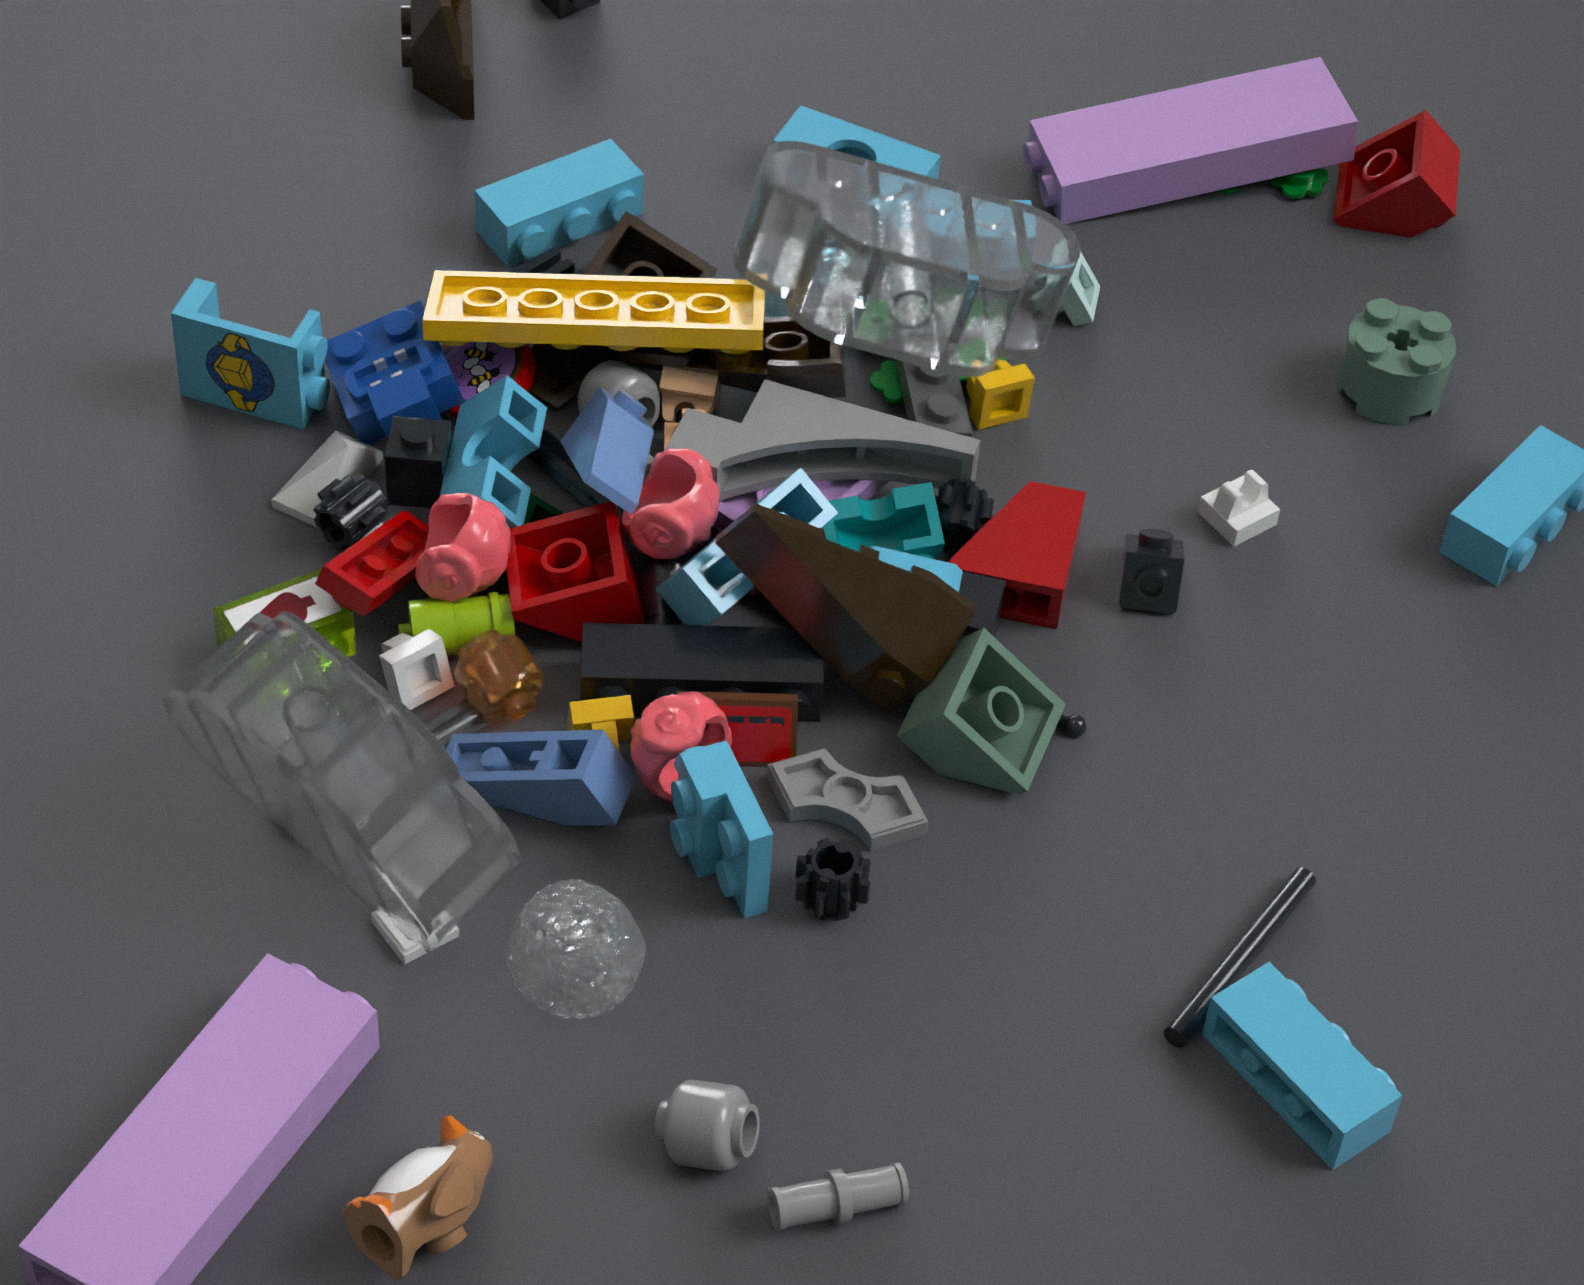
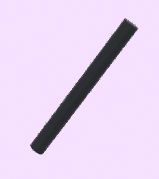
[1163,867,1316,1048]

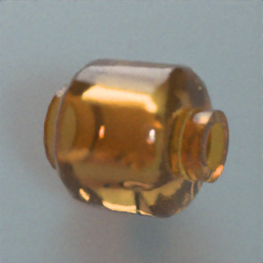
[454,630,544,723]

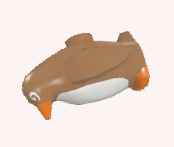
[342,1115,494,1281]

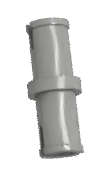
[767,1162,909,1231]

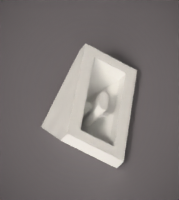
[271,430,383,529]

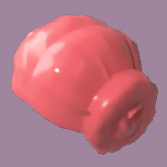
[621,448,720,560]
[415,493,512,602]
[630,692,732,804]

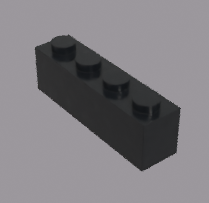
[580,623,824,722]

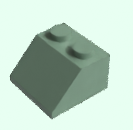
[897,628,1066,795]

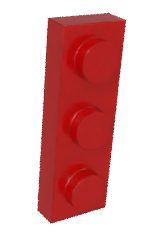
[315,510,429,617]

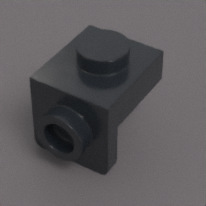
[1119,529,1185,614]

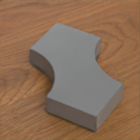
[766,748,928,852]

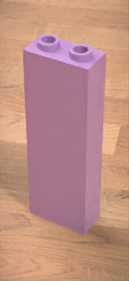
[1023,57,1358,225]
[18,953,380,1285]

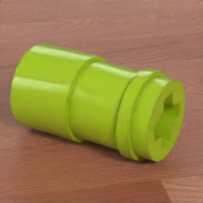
[398,592,515,656]

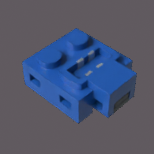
[325,300,465,444]

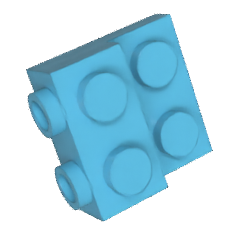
[670,740,774,919]

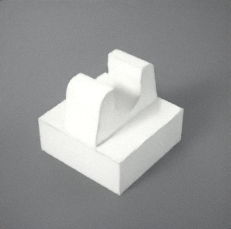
[1198,470,1280,547]
[379,629,455,713]

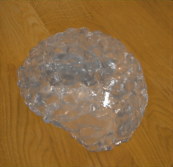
[506,879,646,1019]

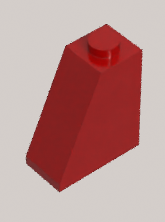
[949,481,1086,629]

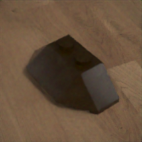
[401,0,475,120]

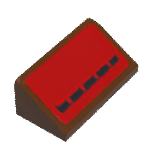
[676,691,798,767]

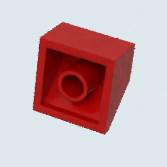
[1333,109,1461,238]
[507,501,645,642]

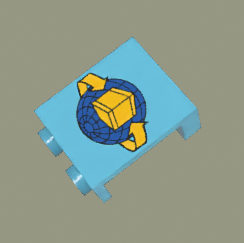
[171,278,331,430]

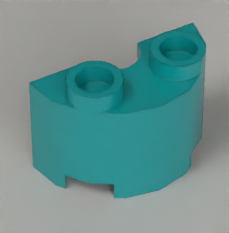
[823,482,945,559]

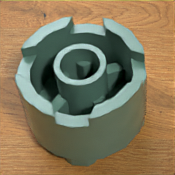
[1337,298,1456,426]

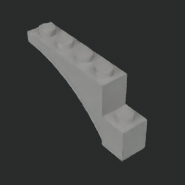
[664,380,981,501]

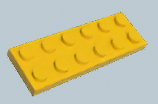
[422,270,766,354]

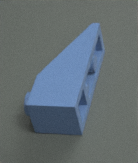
[560,387,654,514]
[430,730,637,826]

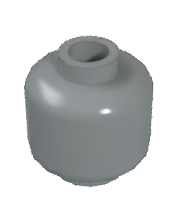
[578,360,660,427]
[655,1079,760,1171]

